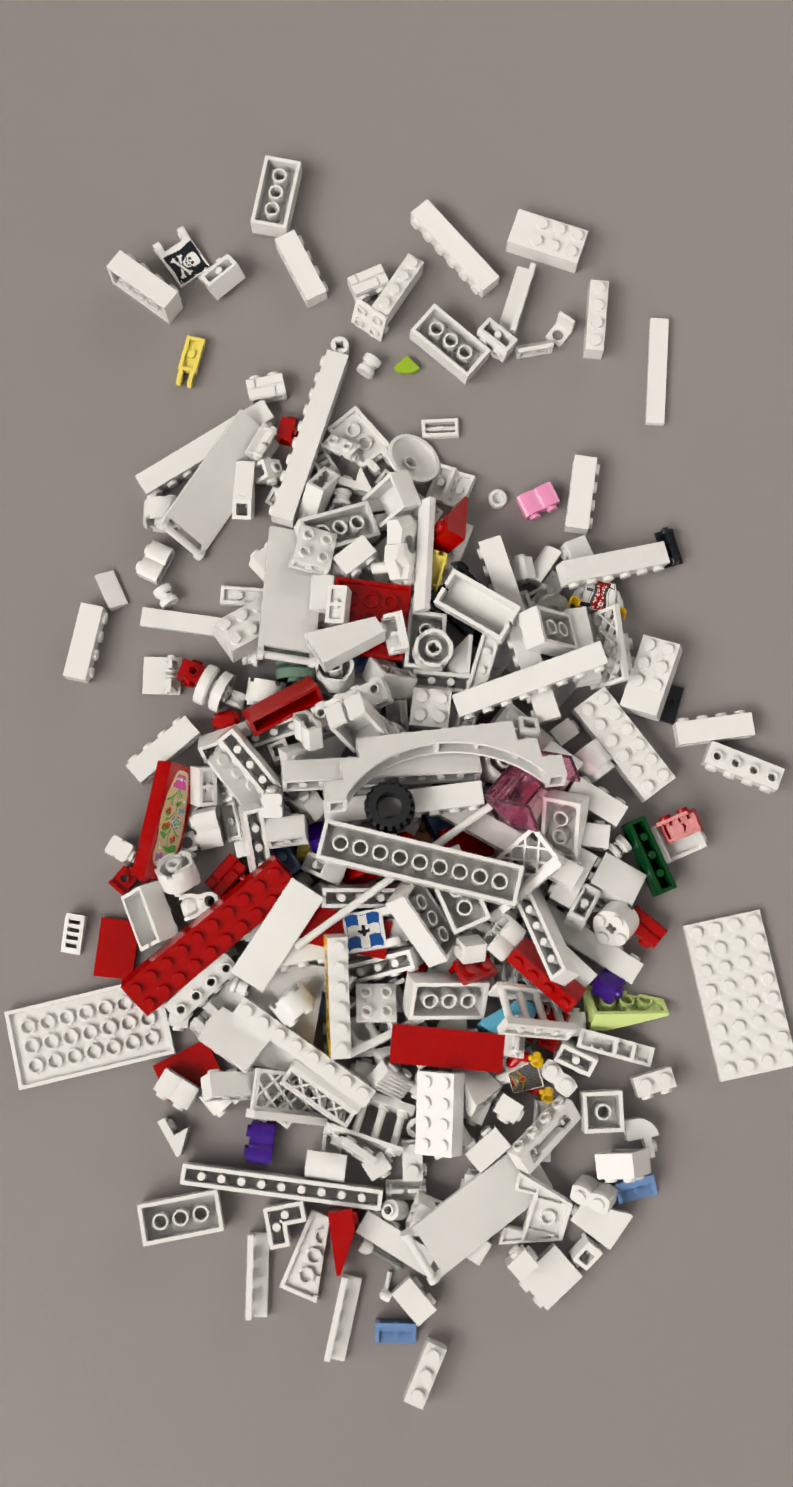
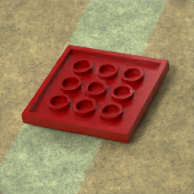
[329,576,412,662]

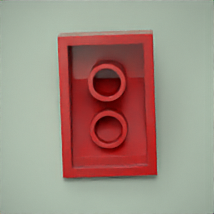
[433,496,468,554]
[328,1206,359,1276]

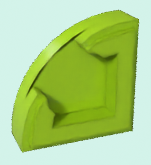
[394,356,420,374]

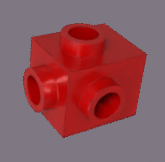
[177,658,205,688]

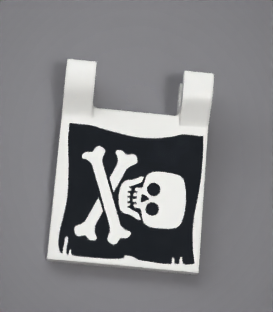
[152,226,210,288]

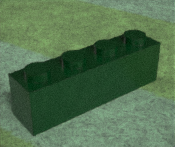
[621,815,677,897]

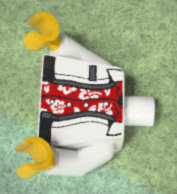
[567,580,627,620]

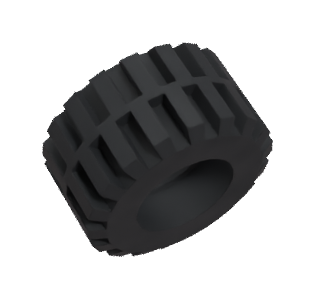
[364,780,415,834]

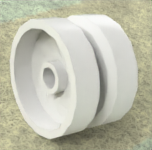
[193,664,236,713]

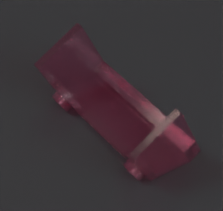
[484,750,581,832]

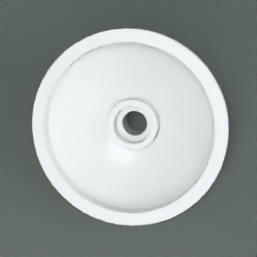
[387,434,440,484]

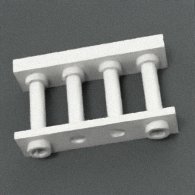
[350,977,425,1058]
[488,981,577,1041]
[324,1092,416,1157]

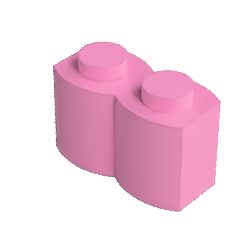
[516,482,560,521]

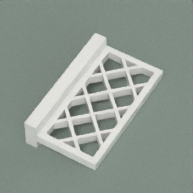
[588,604,629,690]
[495,826,567,914]
[246,1068,327,1126]

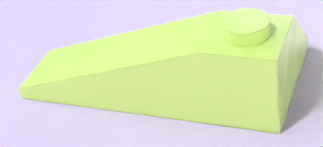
[583,985,669,1031]

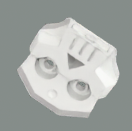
[371,514,418,591]

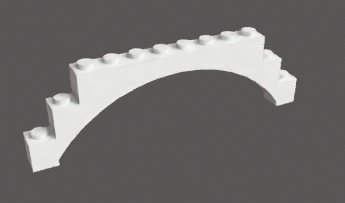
[323,721,567,813]

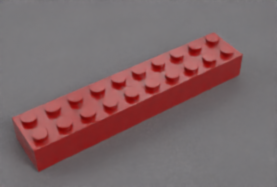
[121,854,298,1016]

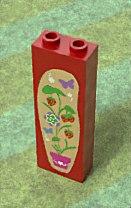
[131,760,191,883]

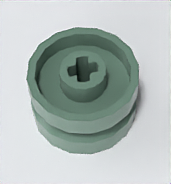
[275,650,317,685]

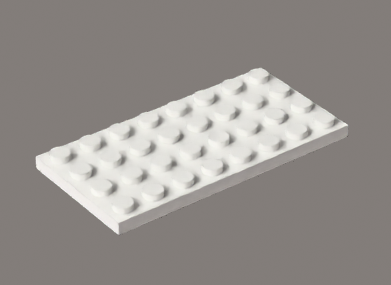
[682,910,793,1082]
[4,984,176,1090]

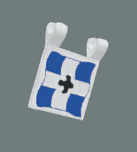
[342,906,401,954]

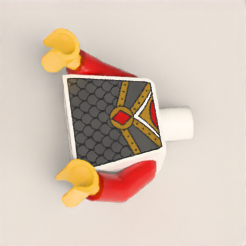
[494,1047,554,1103]

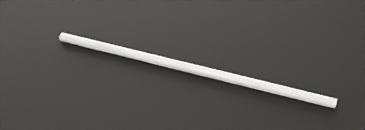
[294,802,493,950]

